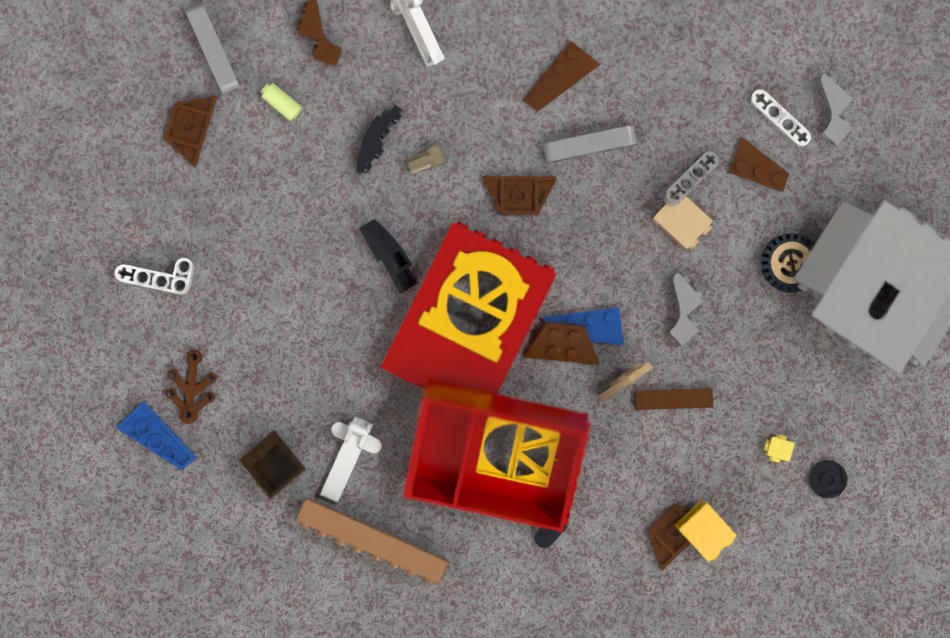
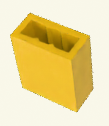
[674,499,737,562]

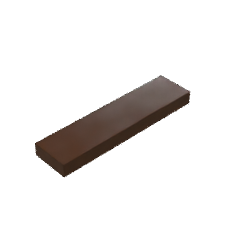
[635,388,713,410]

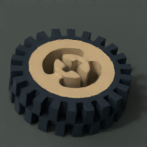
[761,233,815,293]

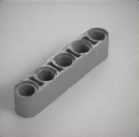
[185,2,240,94]
[542,125,638,163]

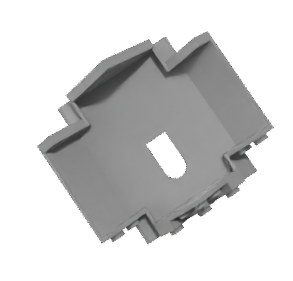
[794,200,950,374]

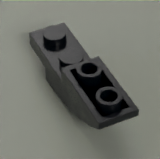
[356,105,403,175]
[359,219,417,293]

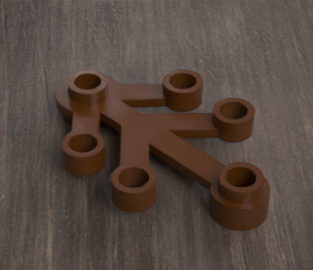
[165,349,217,424]

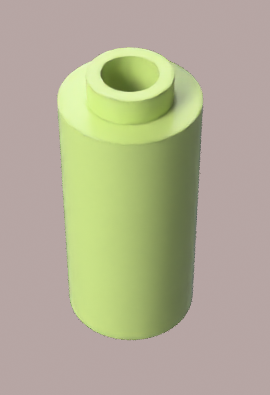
[261,83,303,122]

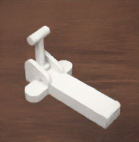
[390,0,445,67]
[320,416,382,503]

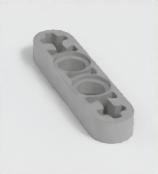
[663,151,719,206]

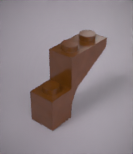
[296,0,342,68]

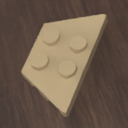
[598,361,653,402]

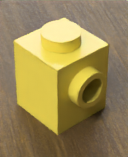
[763,434,795,463]

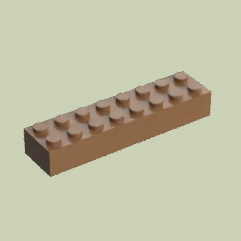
[297,498,449,585]

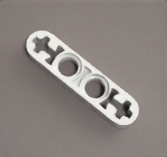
[751,90,811,147]

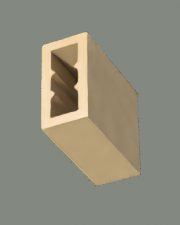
[652,192,713,250]

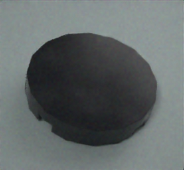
[809,460,848,498]

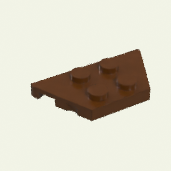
[164,96,218,167]
[483,176,556,215]
[525,321,599,365]
[648,503,691,571]

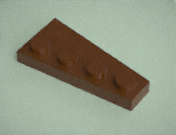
[523,41,600,112]

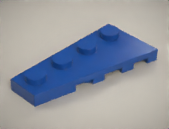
[543,307,624,346]
[116,401,197,470]

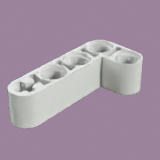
[115,258,194,295]

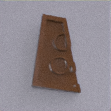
[729,137,789,192]

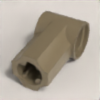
[406,144,447,174]

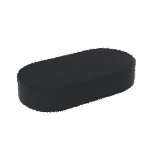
[535,525,567,548]

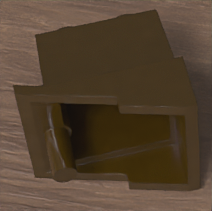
[239,430,307,499]

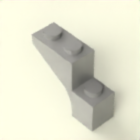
[818,73,853,147]
[668,273,703,346]

